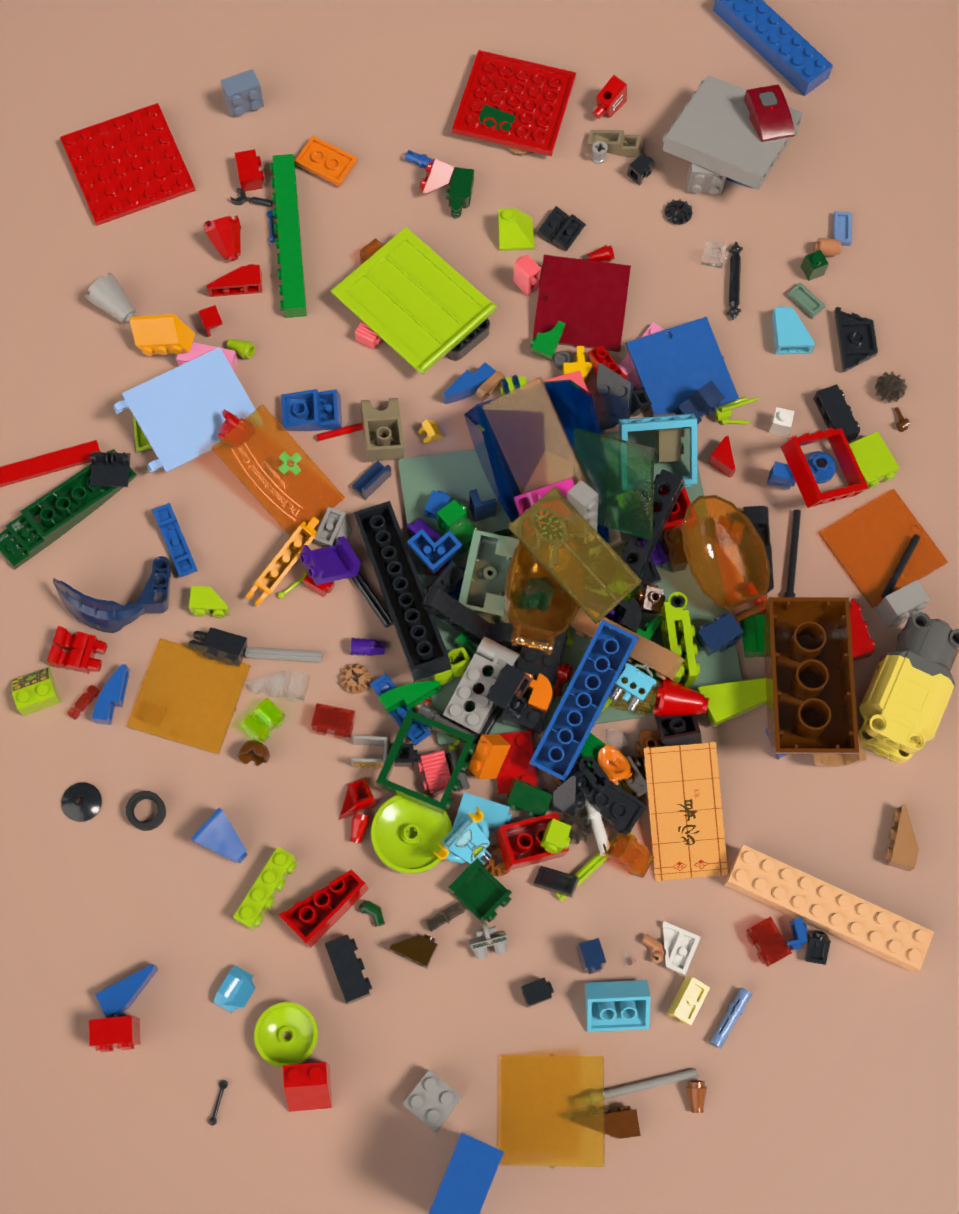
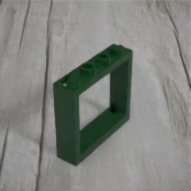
[376,710,476,814]

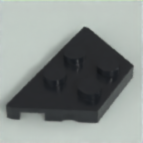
[834,307,878,372]
[591,363,634,435]

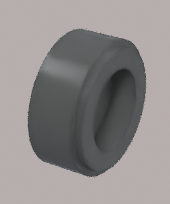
[553,351,572,370]

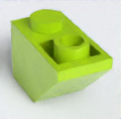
[189,586,230,618]

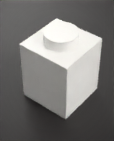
[769,407,795,437]

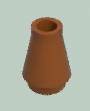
[686,1080,707,1113]

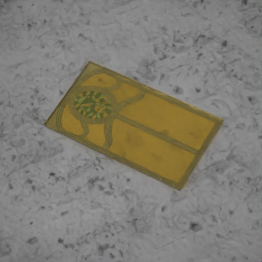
[508,487,642,624]

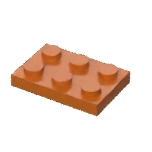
[294,135,357,187]

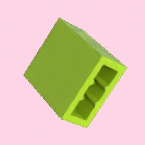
[849,431,900,489]

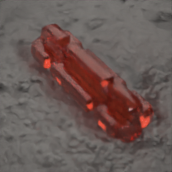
[67,685,99,720]

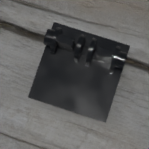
[90,451,131,487]

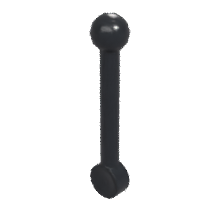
[208,1080,228,1126]

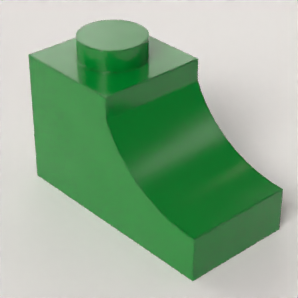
[530,321,565,361]

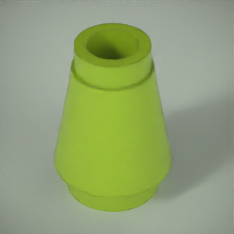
[227,338,255,359]

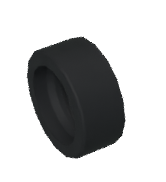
[126,791,166,831]

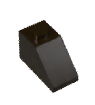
[389,934,438,969]

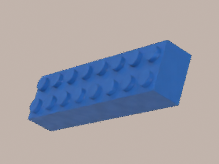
[713,0,833,96]
[529,619,639,781]

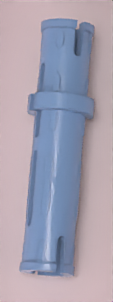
[710,987,752,1049]

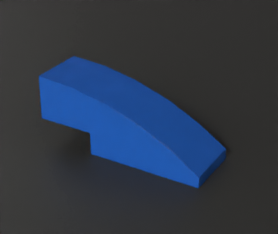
[443,362,496,404]
[92,664,130,725]

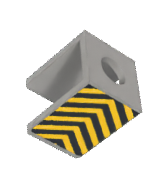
[351,736,388,768]

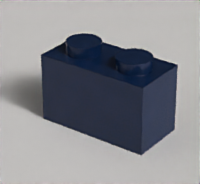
[576,938,606,975]

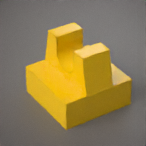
[418,419,444,444]

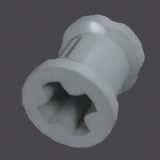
[591,141,608,164]

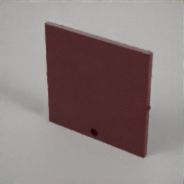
[533,255,631,352]

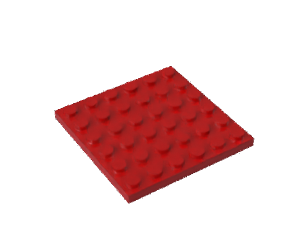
[452,50,576,156]
[60,103,196,226]

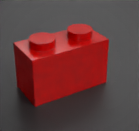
[235,149,265,191]

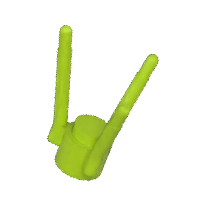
[714,397,758,425]

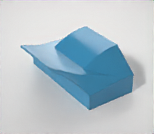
[213,965,255,1013]

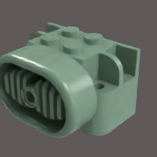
[458,530,520,616]

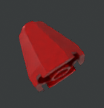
[204,216,241,262]

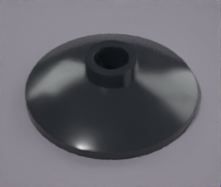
[61,782,102,822]

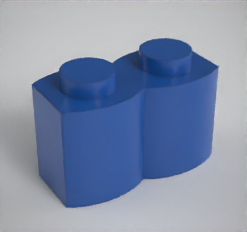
[767,461,796,489]

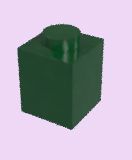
[801,250,829,281]

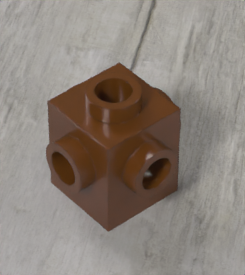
[636,584,665,614]
[635,731,664,759]

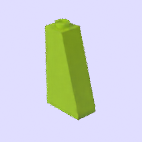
[696,678,767,728]

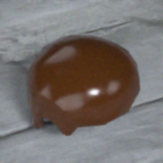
[237,740,270,766]

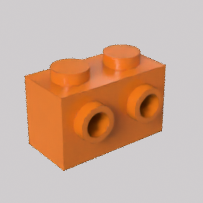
[467,734,511,779]

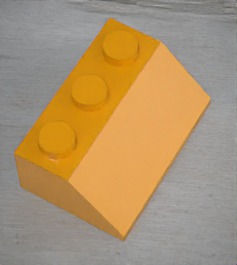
[130,314,195,356]

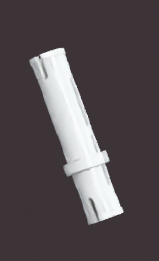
[585,798,613,856]

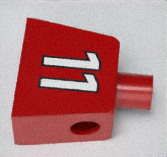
[592,75,627,119]

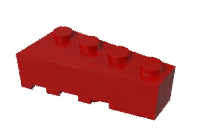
[278,869,369,948]

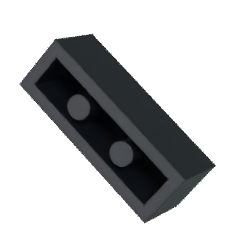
[813,384,860,441]
[325,934,372,1005]

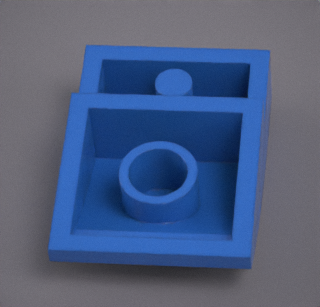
[281,389,342,431]

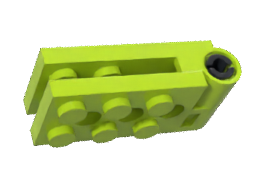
[659,592,700,687]

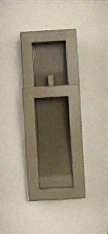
[587,130,644,158]

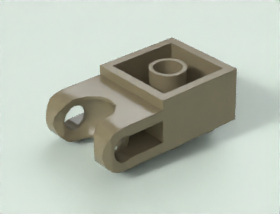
[361,398,405,462]

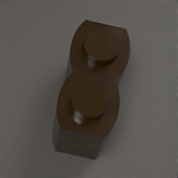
[661,527,689,573]

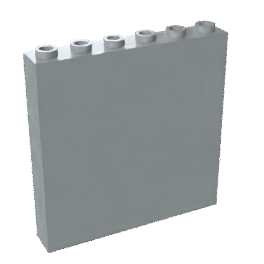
[662,75,803,190]

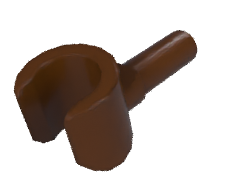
[894,407,910,432]

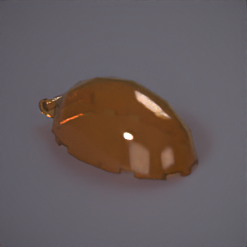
[682,495,770,623]
[504,523,583,655]

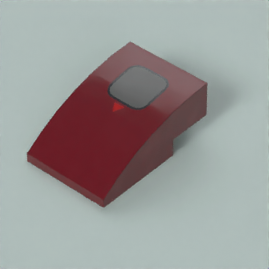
[744,84,795,142]

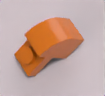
[525,673,553,712]

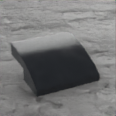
[536,206,586,251]

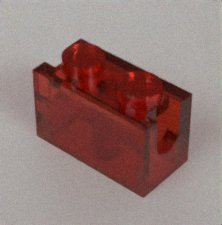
[311,703,356,739]
[746,916,792,967]

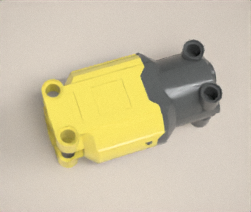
[858,612,959,764]

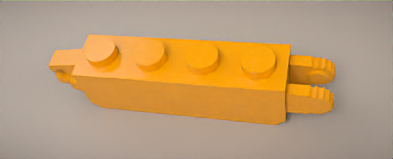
[245,517,320,606]

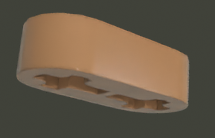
[475,371,506,401]

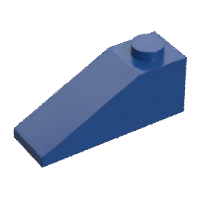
[95,964,158,1018]

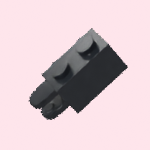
[188,627,248,667]

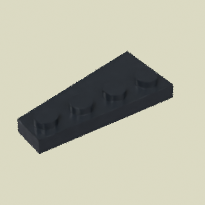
[568,762,647,839]

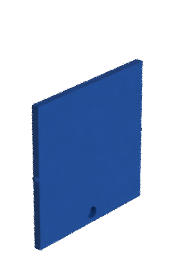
[626,316,739,415]

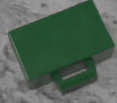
[477,104,516,131]

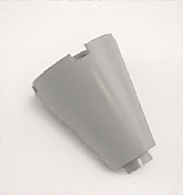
[85,273,136,323]

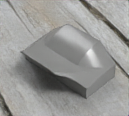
[314,507,352,547]

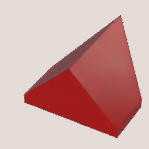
[339,777,376,820]

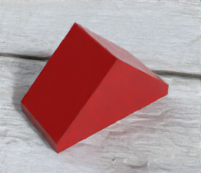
[708,436,736,478]

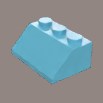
[585,980,651,1032]

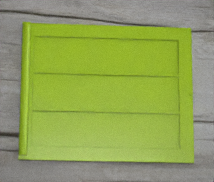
[331,227,497,375]

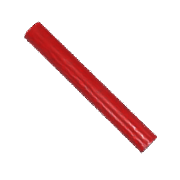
[317,422,363,441]

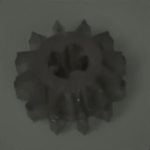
[875,371,907,403]
[559,811,591,845]

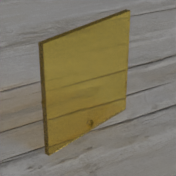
[126,638,251,755]
[500,1054,605,1169]

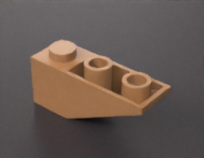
[885,804,919,872]

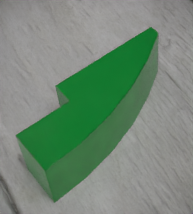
[378,681,442,715]

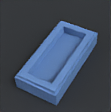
[833,211,852,246]

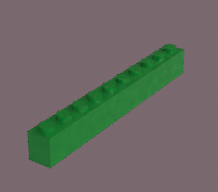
[270,154,307,318]

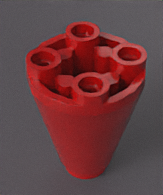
[653,678,709,717]

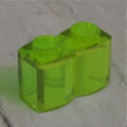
[239,698,285,743]

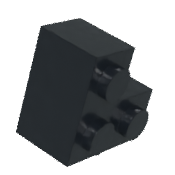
[486,663,533,719]

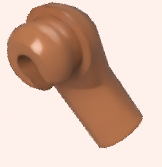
[641,934,665,963]

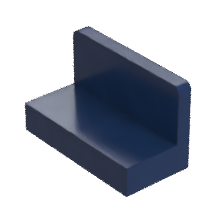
[352,461,391,500]
[469,489,497,522]

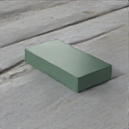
[787,283,825,319]

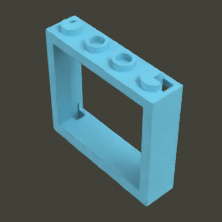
[619,414,697,491]

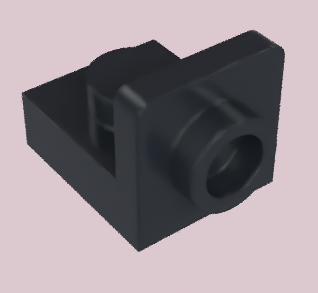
[804,930,831,965]

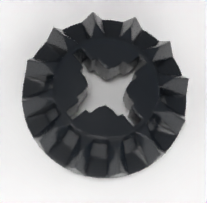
[665,199,693,225]

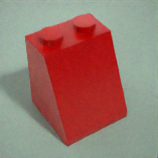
[283,1062,332,1112]

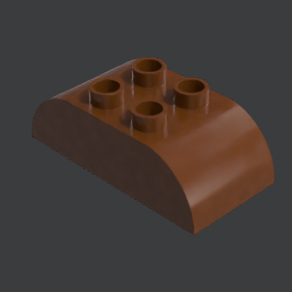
[764,597,859,754]

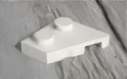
[663,921,701,976]

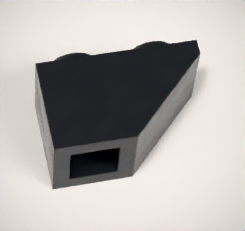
[553,770,586,815]

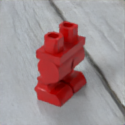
[47,626,108,674]

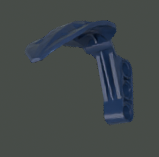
[53,556,171,633]

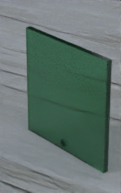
[574,428,654,540]

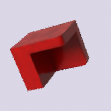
[198,305,223,337]

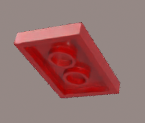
[496,731,537,795]

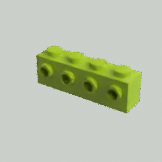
[233,847,297,931]

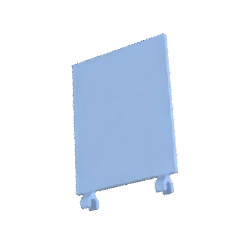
[113,347,264,473]

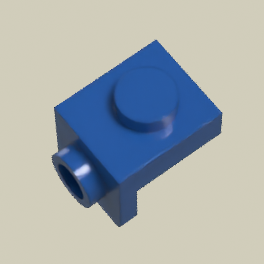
[783,918,808,951]

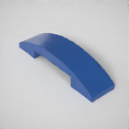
[152,503,198,578]
[370,673,431,746]

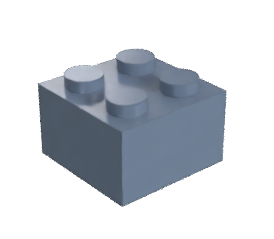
[220,69,264,118]

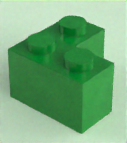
[437,499,478,554]

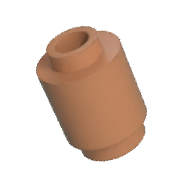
[814,238,841,256]

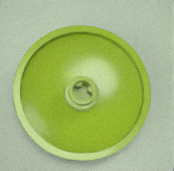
[371,795,452,874]

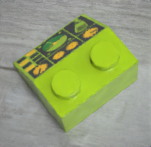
[12,667,61,716]

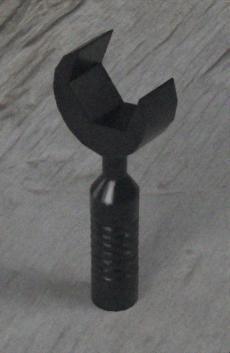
[230,188,273,207]

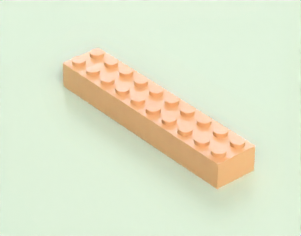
[724,845,934,973]

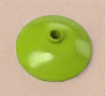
[254,1002,318,1068]

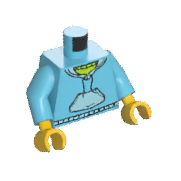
[433,807,492,864]

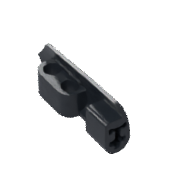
[732,506,774,595]

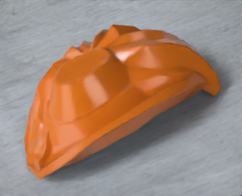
[597,745,633,785]

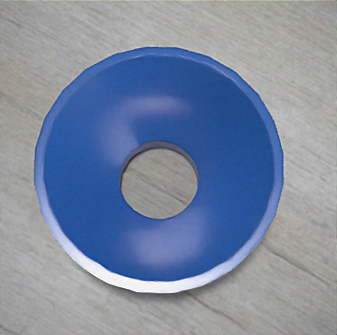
[805,451,836,484]

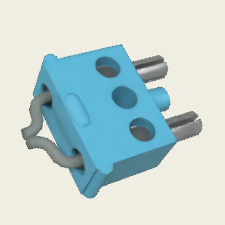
[611,663,657,711]

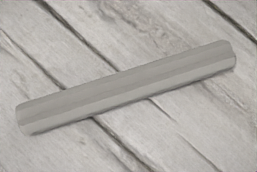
[245,647,322,663]

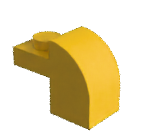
[562,346,592,383]

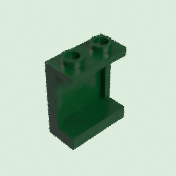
[448,858,512,923]

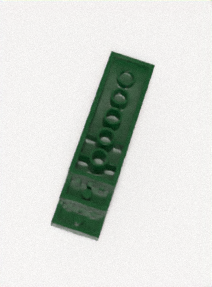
[0,449,137,569]

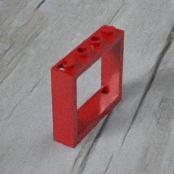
[781,427,869,508]

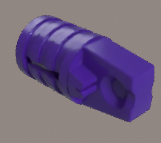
[350,637,386,656]

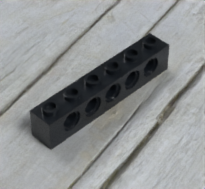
[614,469,685,583]

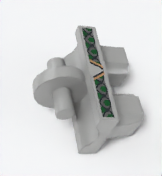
[469,923,508,959]

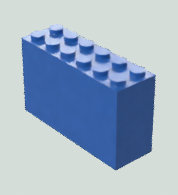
[429,1133,504,1214]

